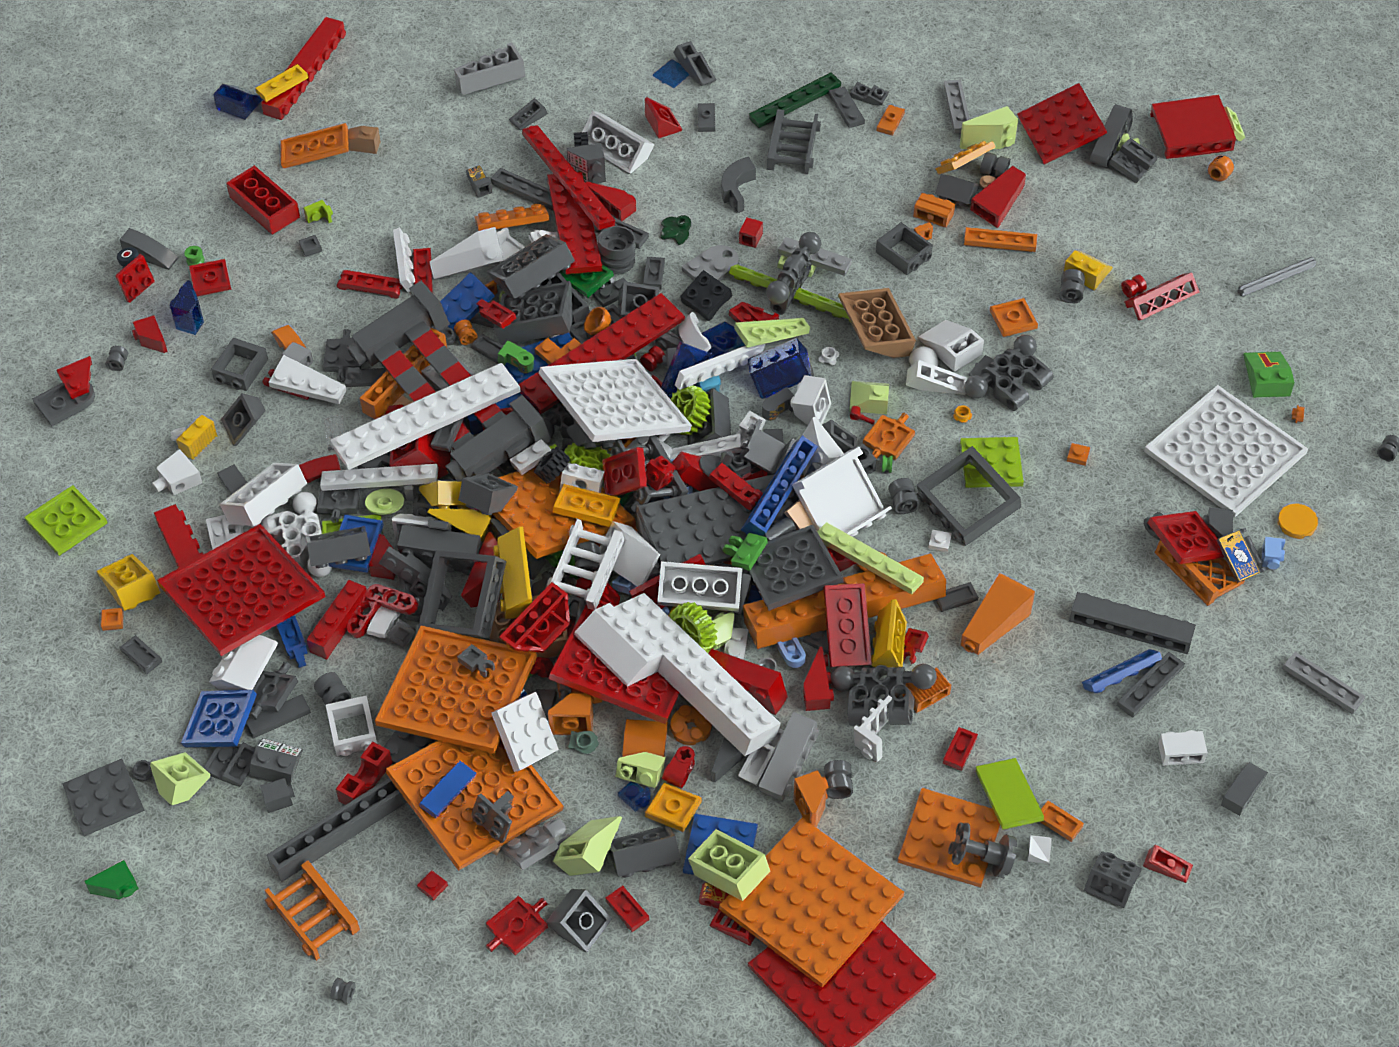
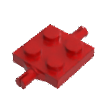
[486,895,548,955]

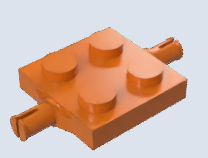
[863,413,915,461]

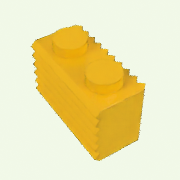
[176,415,217,460]

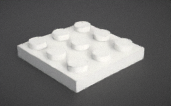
[492,692,559,772]

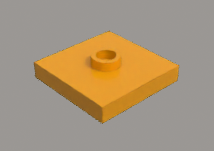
[645,783,702,832]

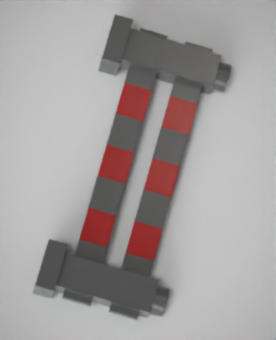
[347,280,551,482]

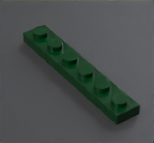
[749,72,841,128]

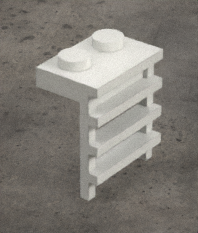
[853,695,892,762]

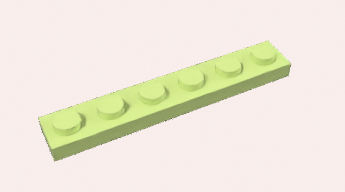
[817,522,924,595]

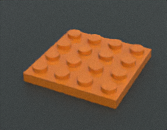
[898,788,1000,888]

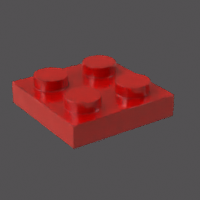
[189,259,232,297]

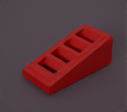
[710,909,755,946]

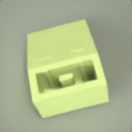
[553,816,622,876]

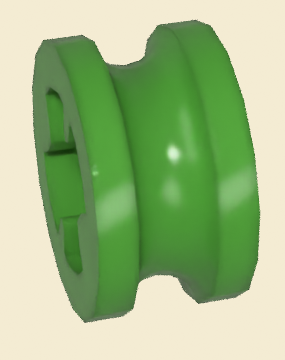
[882,455,893,473]

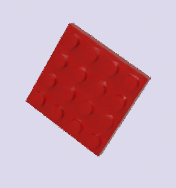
[1017,83,1107,164]

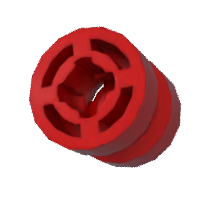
[1121,274,1147,298]
[640,346,665,371]

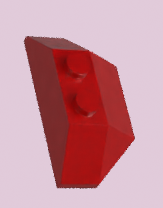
[461,532,502,608]
[499,582,570,653]

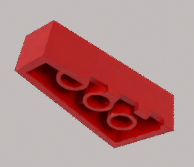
[708,649,788,716]

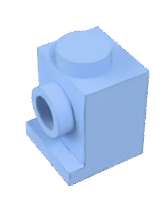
[1262,537,1285,569]

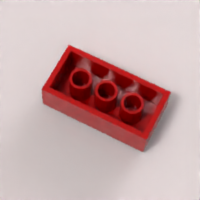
[226,165,300,235]

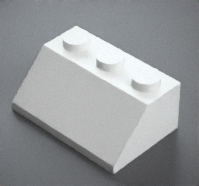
[209,635,278,691]

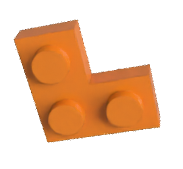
[535,338,581,365]

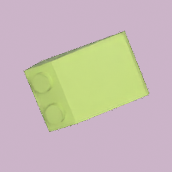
[960,106,1018,149]

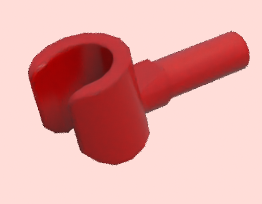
[850,406,875,425]

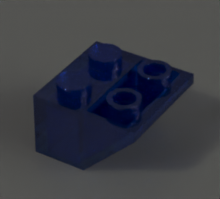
[213,84,263,120]
[169,280,204,335]

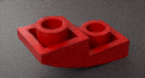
[299,454,341,484]

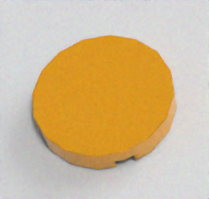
[1277,503,1318,539]

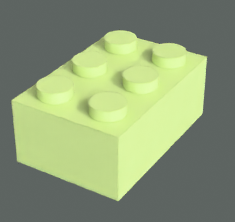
[688,829,770,901]

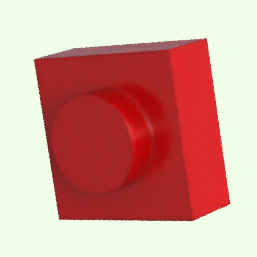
[417,870,448,901]

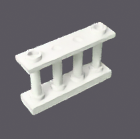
[547,519,624,610]

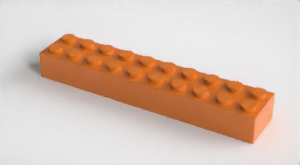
[743,553,946,649]

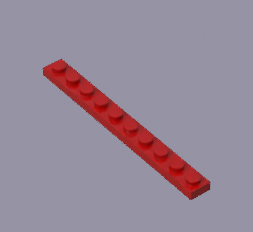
[522,125,615,230]

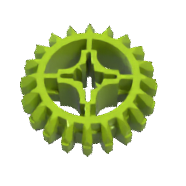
[670,385,711,436]
[564,443,611,480]
[669,602,718,652]

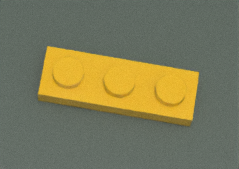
[255,64,308,102]

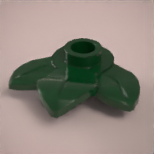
[661,215,692,245]

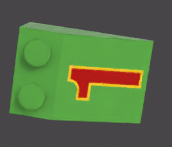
[1243,351,1295,398]

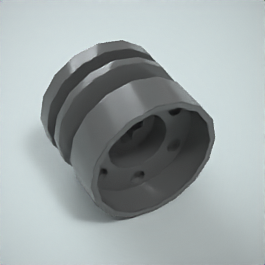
[598,226,636,274]

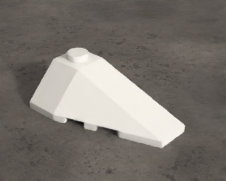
[430,227,504,279]

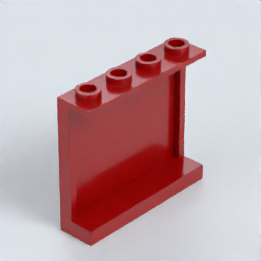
[1150,95,1236,159]

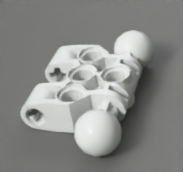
[260,492,332,577]

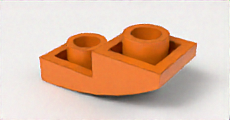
[271,325,306,350]

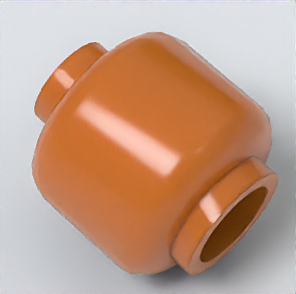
[1208,155,1234,181]

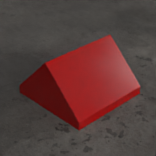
[644,97,683,139]

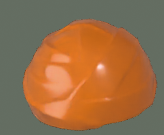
[584,307,611,336]

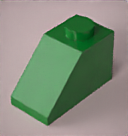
[84,860,139,899]

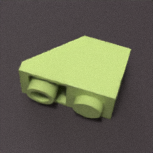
[707,611,734,653]
[616,752,665,788]

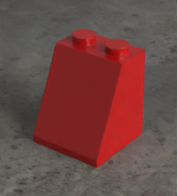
[389,431,451,480]

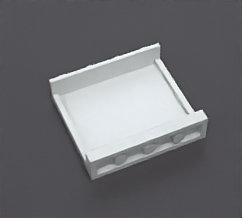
[792,447,892,547]

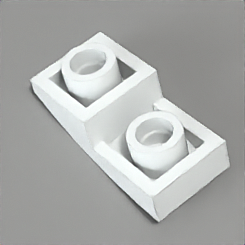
[367,601,401,638]

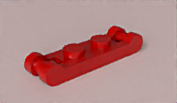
[337,270,403,299]

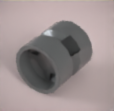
[980,152,1011,178]
[1060,269,1085,304]
[888,478,919,514]
[574,542,600,578]
[314,672,351,705]
[824,760,853,799]

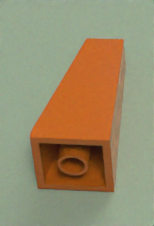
[960,573,1035,655]

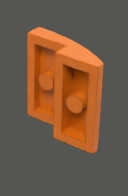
[622,719,668,757]

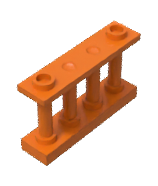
[265,860,360,961]

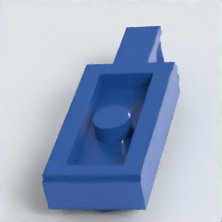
[276,615,308,668]

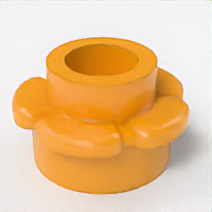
[953,405,972,423]

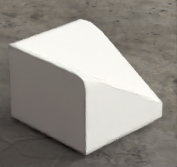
[1027,835,1052,864]

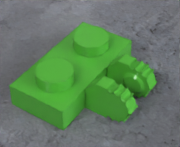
[723,533,768,571]

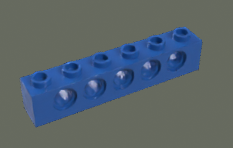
[741,435,818,536]

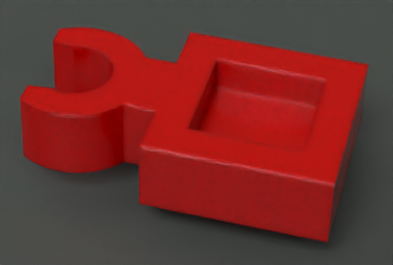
[903,628,929,664]
[530,657,554,678]

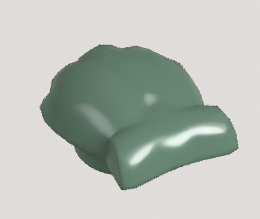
[568,731,599,754]

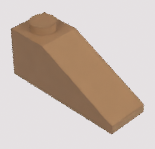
[348,126,381,154]

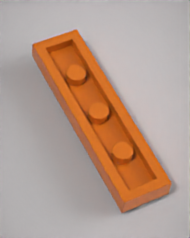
[964,227,1037,252]

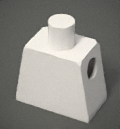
[152,449,202,495]

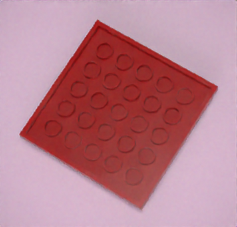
[157,524,326,656]
[549,600,680,724]
[748,921,936,1047]

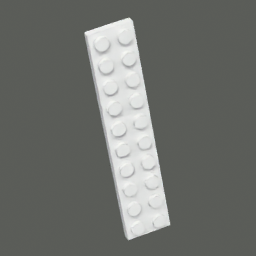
[330,363,521,470]

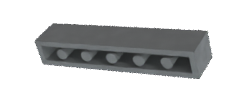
[1069,592,1196,654]

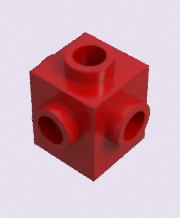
[645,455,676,491]

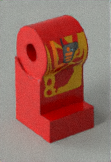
[698,882,729,909]

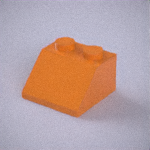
[548,692,594,735]
[793,770,828,828]

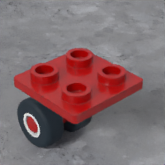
[115,247,155,303]

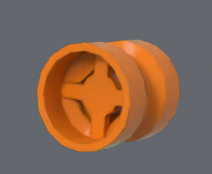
[454,320,478,346]

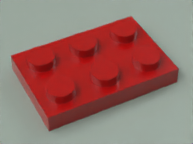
[602,447,647,497]

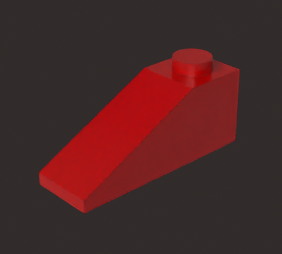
[585,181,636,221]

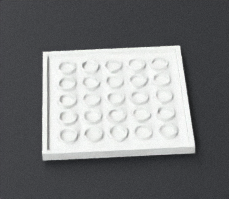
[539,359,692,442]
[1144,385,1308,518]

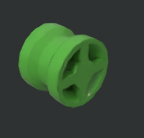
[184,246,205,266]

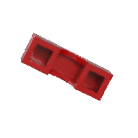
[336,741,392,805]

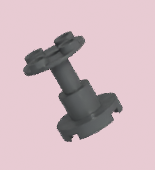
[948,822,1017,879]

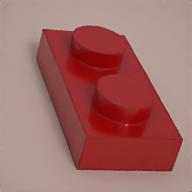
[943,727,978,771]
[605,885,649,932]

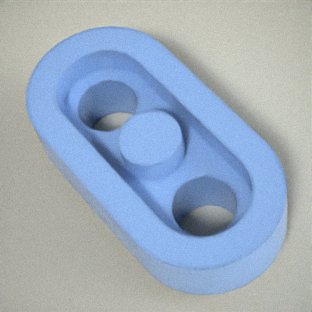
[777,637,806,668]

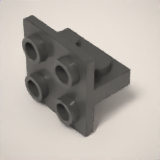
[471,791,514,843]

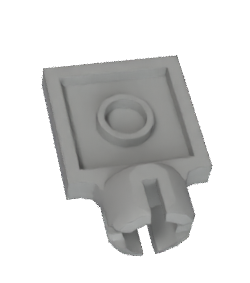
[502,817,569,870]

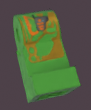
[498,341,534,373]

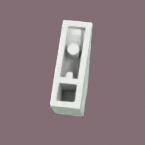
[906,360,967,395]

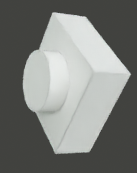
[929,530,952,553]

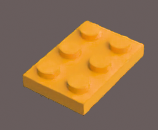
[935,141,995,174]
[553,484,620,527]

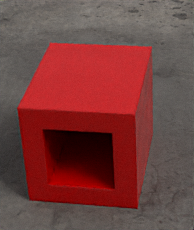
[739,217,763,248]

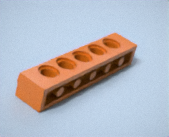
[360,327,447,419]

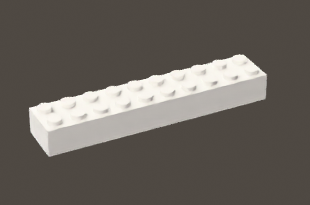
[615,593,781,756]

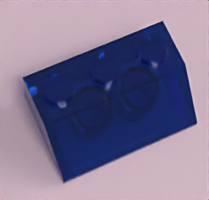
[748,338,811,399]

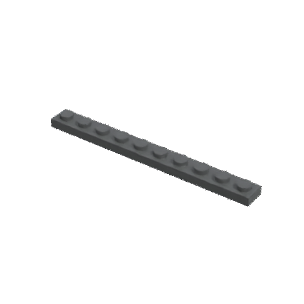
[491,168,649,249]

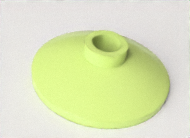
[365,489,404,515]

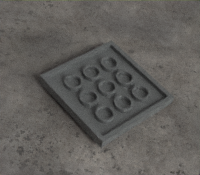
[747,525,844,611]

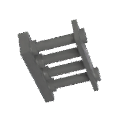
[767,109,821,174]
[610,436,688,505]

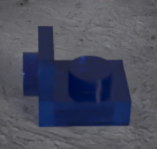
[618,781,651,812]

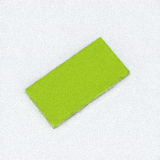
[976,758,1044,830]

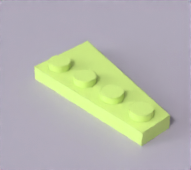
[734,318,810,348]

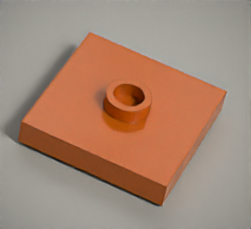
[990,298,1038,337]

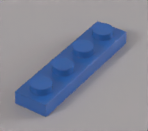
[1082,649,1162,693]

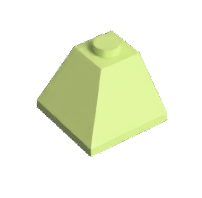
[849,381,889,414]
[150,752,210,805]

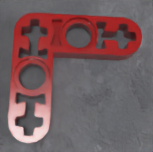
[347,584,418,638]

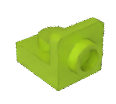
[303,199,333,223]

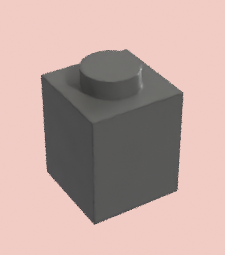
[260,778,295,813]

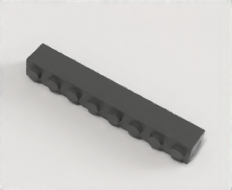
[267,778,408,882]

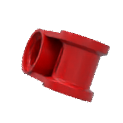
[662,746,695,789]

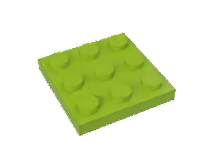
[960,437,1024,488]
[24,485,108,556]

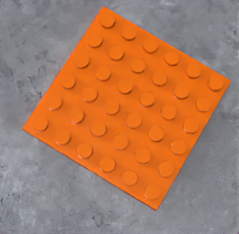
[492,466,635,559]
[375,626,537,753]
[386,739,564,871]
[719,817,904,987]

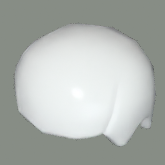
[909,347,939,367]

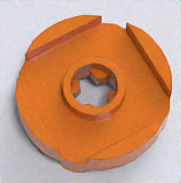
[670,705,712,745]

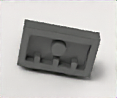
[1083,851,1142,908]

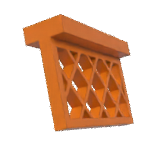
[1155,540,1245,606]

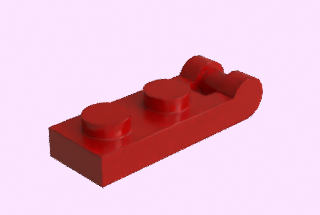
[709,463,763,510]

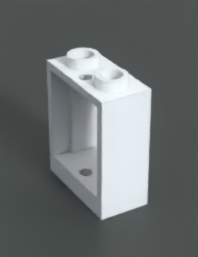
[326,695,377,756]

